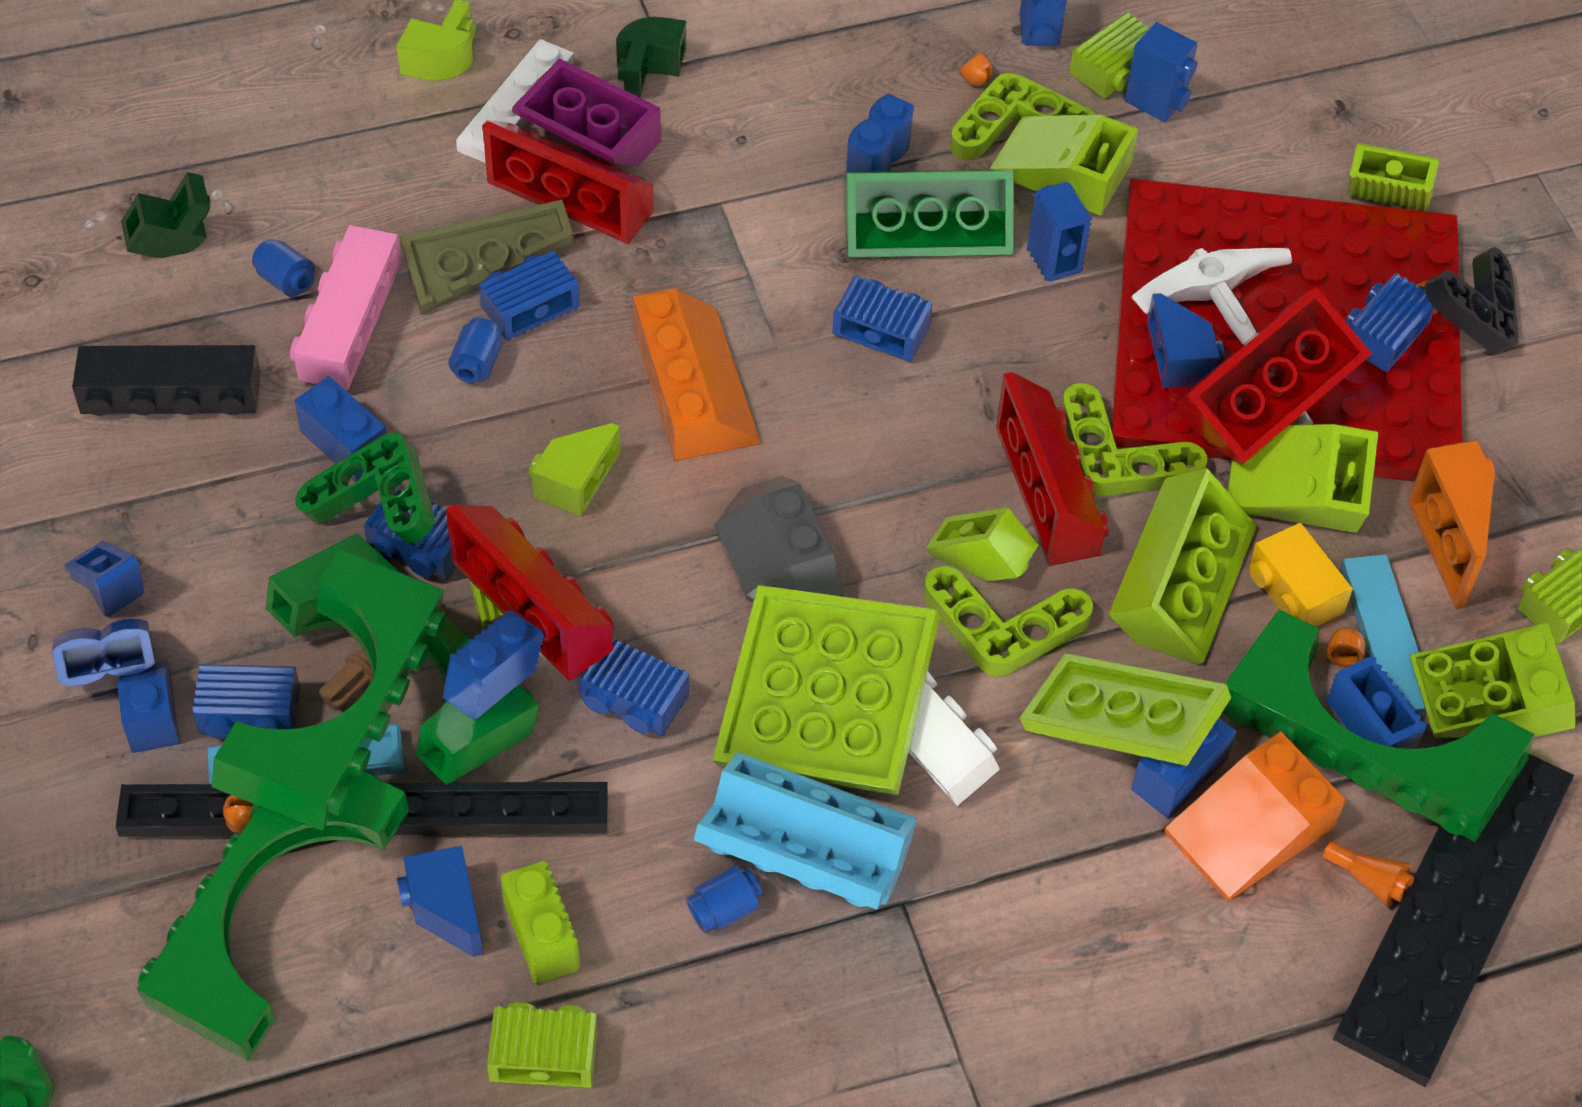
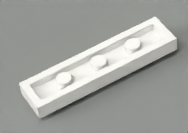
[456,39,575,163]

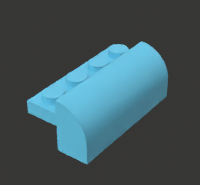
[693,752,918,910]

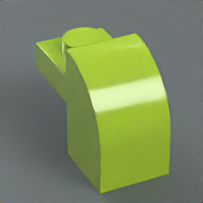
[396,0,476,81]

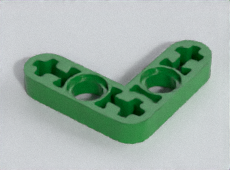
[295,432,434,543]

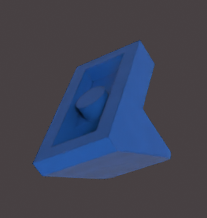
[64,541,144,617]

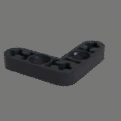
[1425,247,1519,354]

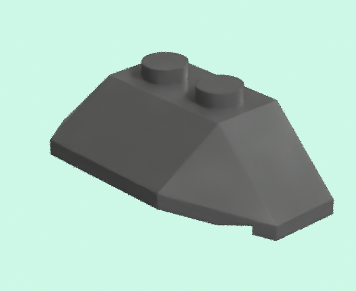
[715,476,844,603]

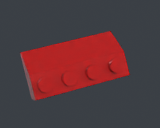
[482,120,653,244]
[1172,286,1372,465]
[996,372,1109,566]
[446,504,614,682]

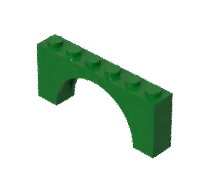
[265,533,540,785]
[211,549,447,831]
[1222,609,1534,842]
[137,771,409,1061]

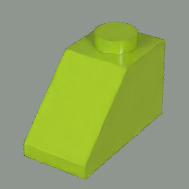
[528,423,621,517]
[925,507,1039,582]

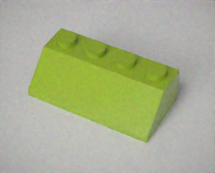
[1108,468,1257,665]

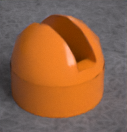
[958,51,993,87]
[1326,627,1366,668]
[223,795,253,834]

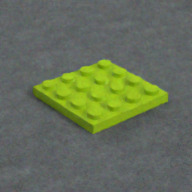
[712,585,940,795]

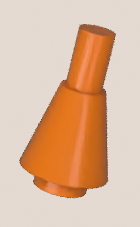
[1323,841,1414,907]

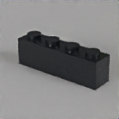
[72,345,261,416]

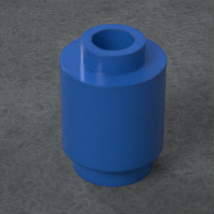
[252,239,315,297]
[448,317,502,383]
[685,865,763,933]

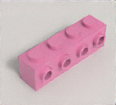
[290,225,402,391]

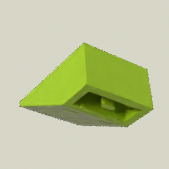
[990,115,1139,216]
[1227,424,1378,533]
[1410,622,1575,738]

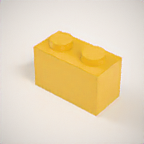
[1248,522,1353,627]

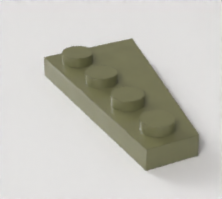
[399,200,573,315]

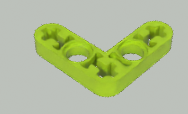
[950,73,1096,160]
[1061,383,1207,496]
[923,566,1093,677]

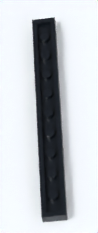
[115,782,608,837]

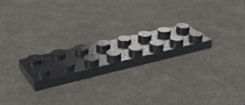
[1332,754,1574,1088]

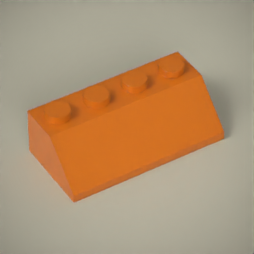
[633,288,760,461]

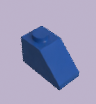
[1146,293,1224,388]
[117,661,180,753]
[397,845,483,957]

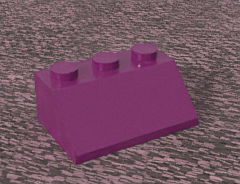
[512,58,661,167]

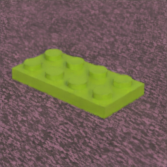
[1020,653,1231,766]

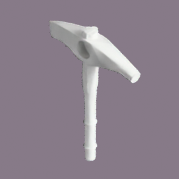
[1132,248,1313,425]

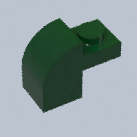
[616,17,687,98]
[121,172,211,258]

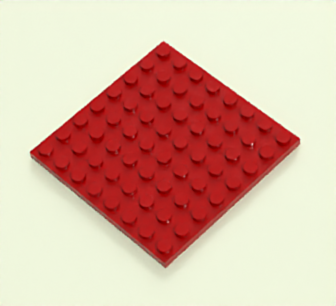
[1111,178,1462,482]

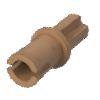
[319,649,373,709]

